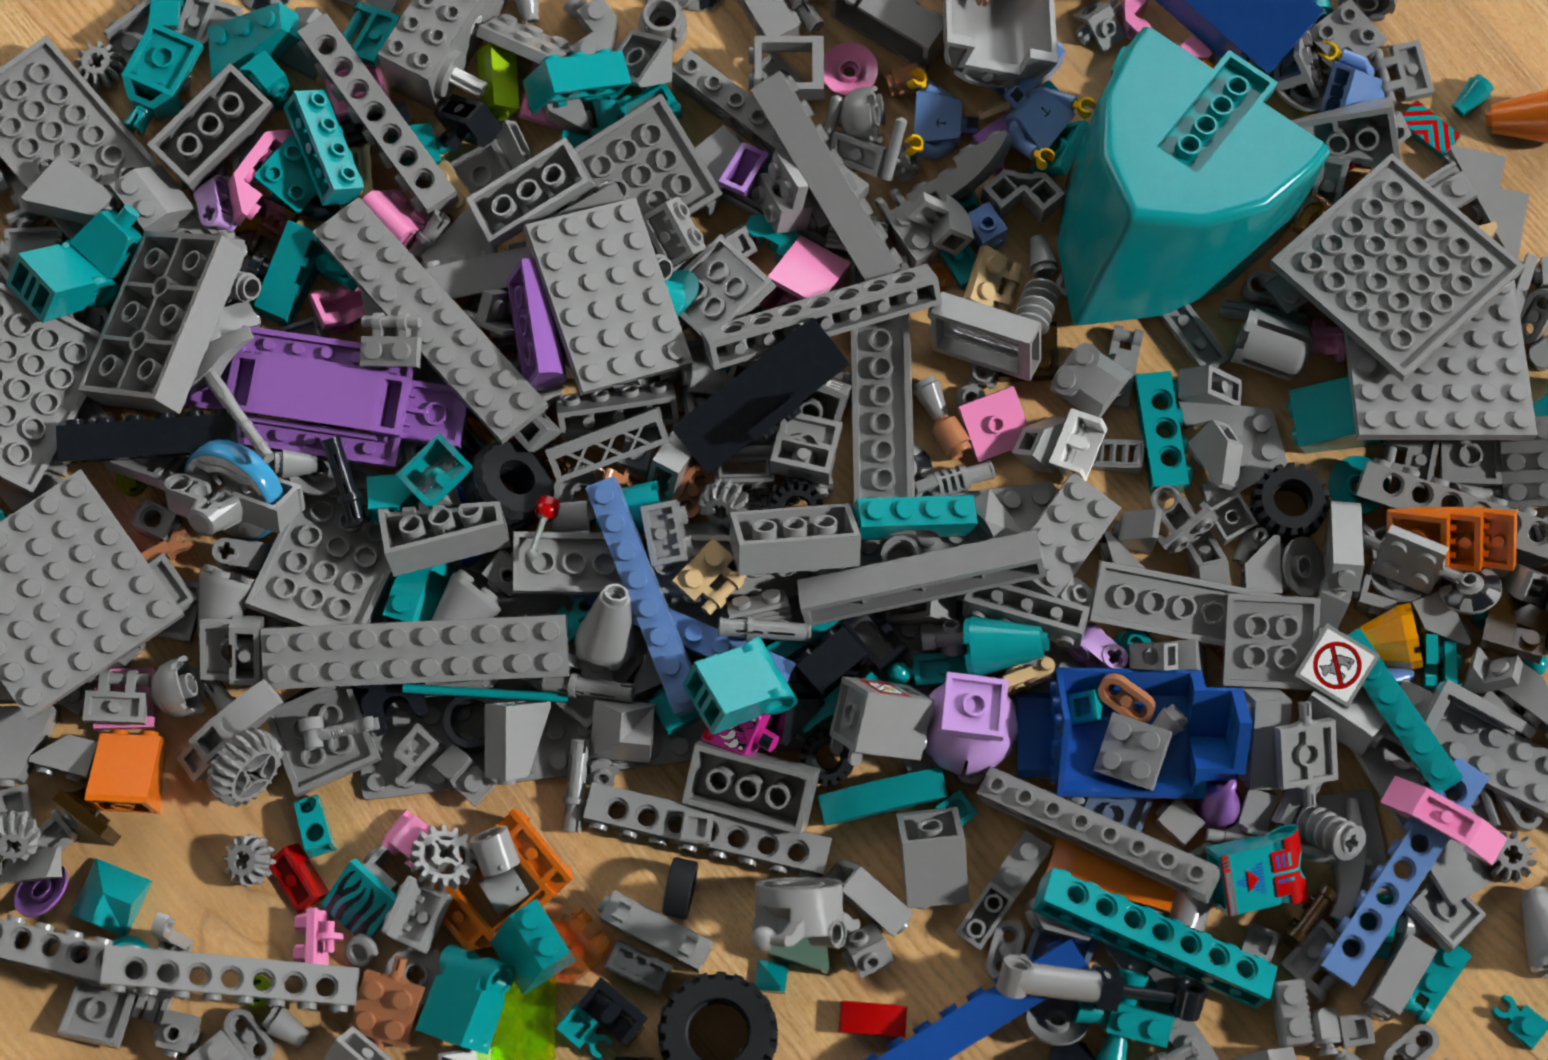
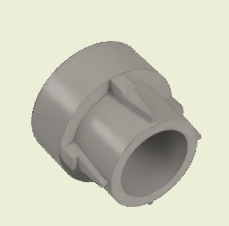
[638,0,688,52]

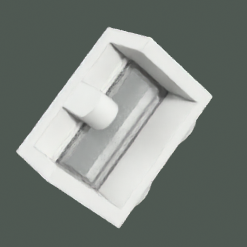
[1049,408,1107,481]

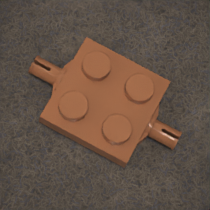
[350,956,426,1051]

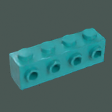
[283,89,364,206]

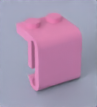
[362,189,429,248]

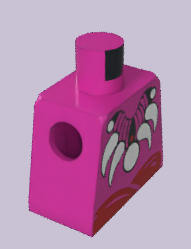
[701,713,780,755]

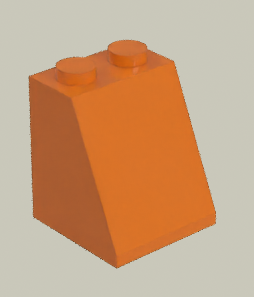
[85,729,167,814]

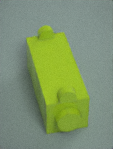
[477,42,520,121]

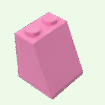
[759,235,851,310]

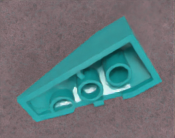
[383,562,453,622]

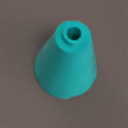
[963,616,1049,676]

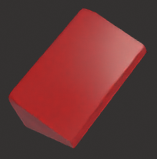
[269,843,329,914]

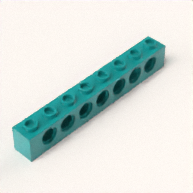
[1032,868,1278,1009]

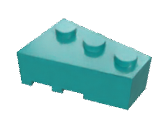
[207,2,300,80]

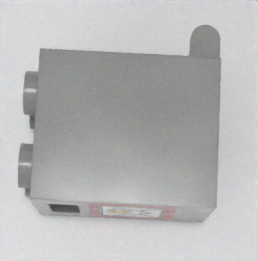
[829,676,934,766]

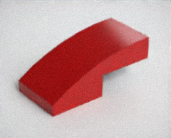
[838,1001,908,1038]

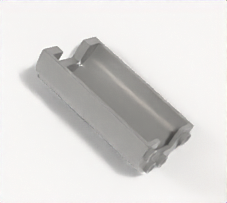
[942,0,1058,88]

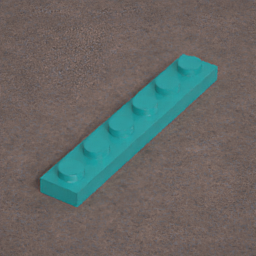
[1347,628,1463,794]

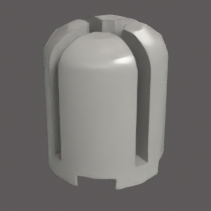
[1230,306,1314,381]

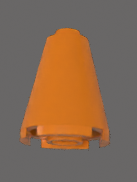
[1486,89,1548,143]

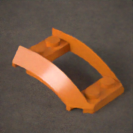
[434,808,573,950]

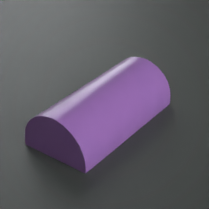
[507,258,567,391]

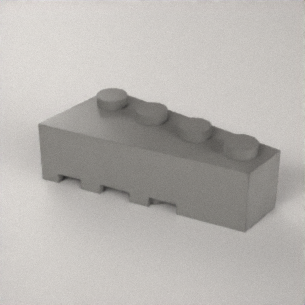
[378,501,512,577]

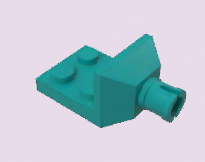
[121,21,204,135]

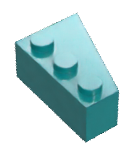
[523,49,632,114]
[253,220,324,326]

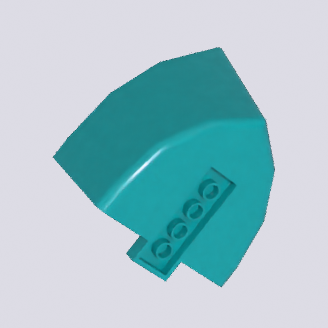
[1057,27,1330,325]

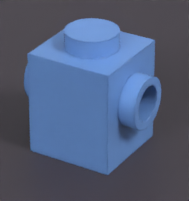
[968,201,1008,250]

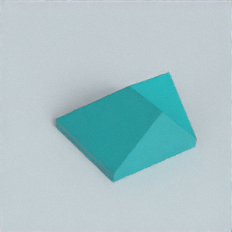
[69,858,152,937]

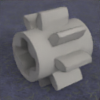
[893,144,921,183]

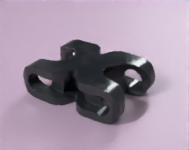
[354,683,430,737]

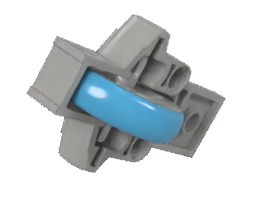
[105,439,305,540]

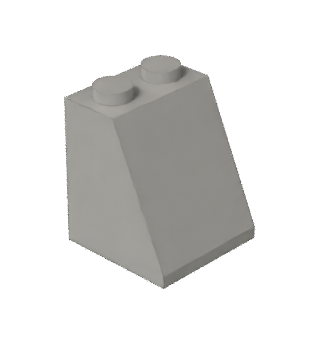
[896,807,969,909]

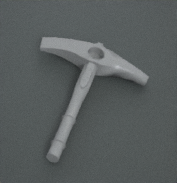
[162,326,275,463]
[1206,798,1372,921]

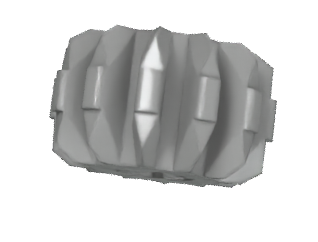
[74,41,124,92]
[698,478,751,530]
[0,810,41,863]
[1483,831,1537,883]
[222,834,277,887]

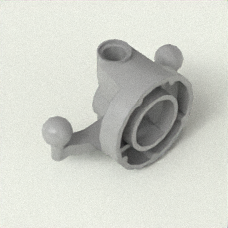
[751,877,860,952]

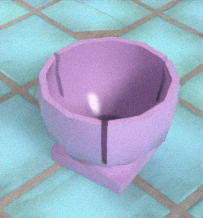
[925,672,1018,776]

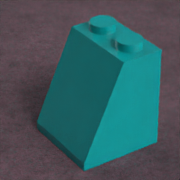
[1287,376,1383,453]
[490,899,576,995]

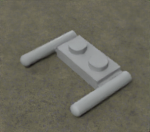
[824,95,907,181]

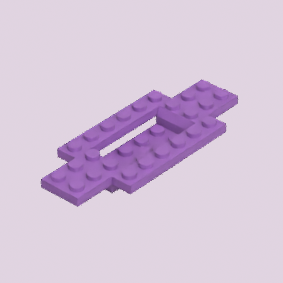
[183,325,469,469]

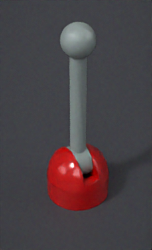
[525,495,561,561]

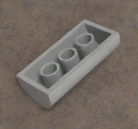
[466,137,595,248]

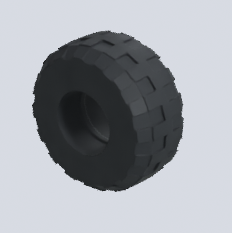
[462,441,554,532]

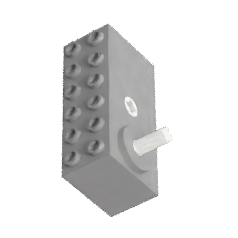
[378,0,508,112]

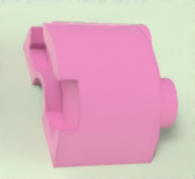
[309,286,365,335]
[381,809,430,875]

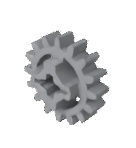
[409,825,477,892]

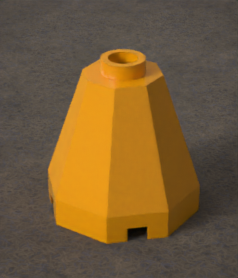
[1353,603,1424,670]

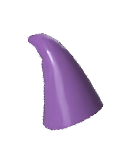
[1194,779,1242,831]

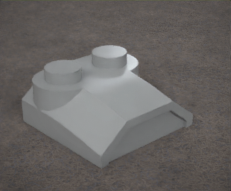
[1050,342,1133,418]

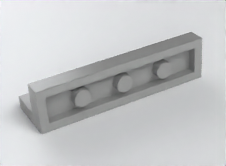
[545,406,670,484]

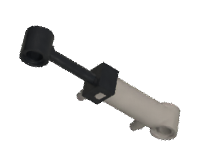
[996,954,1208,1022]

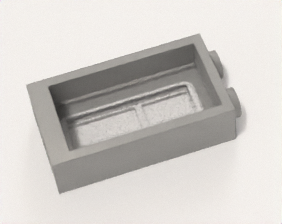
[928,291,1041,382]

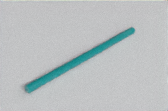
[402,684,569,703]

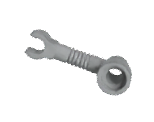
[298,716,380,751]

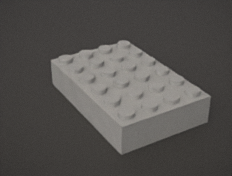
[78,231,246,414]

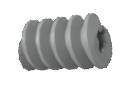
[1015,278,1061,336]
[1296,804,1366,861]

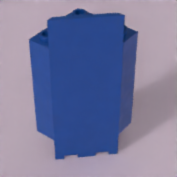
[1155,0,1324,74]
[1016,667,1252,799]

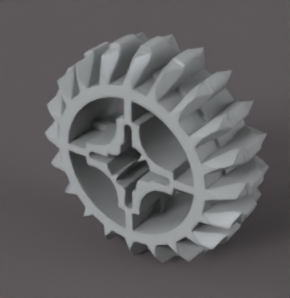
[206,727,284,808]

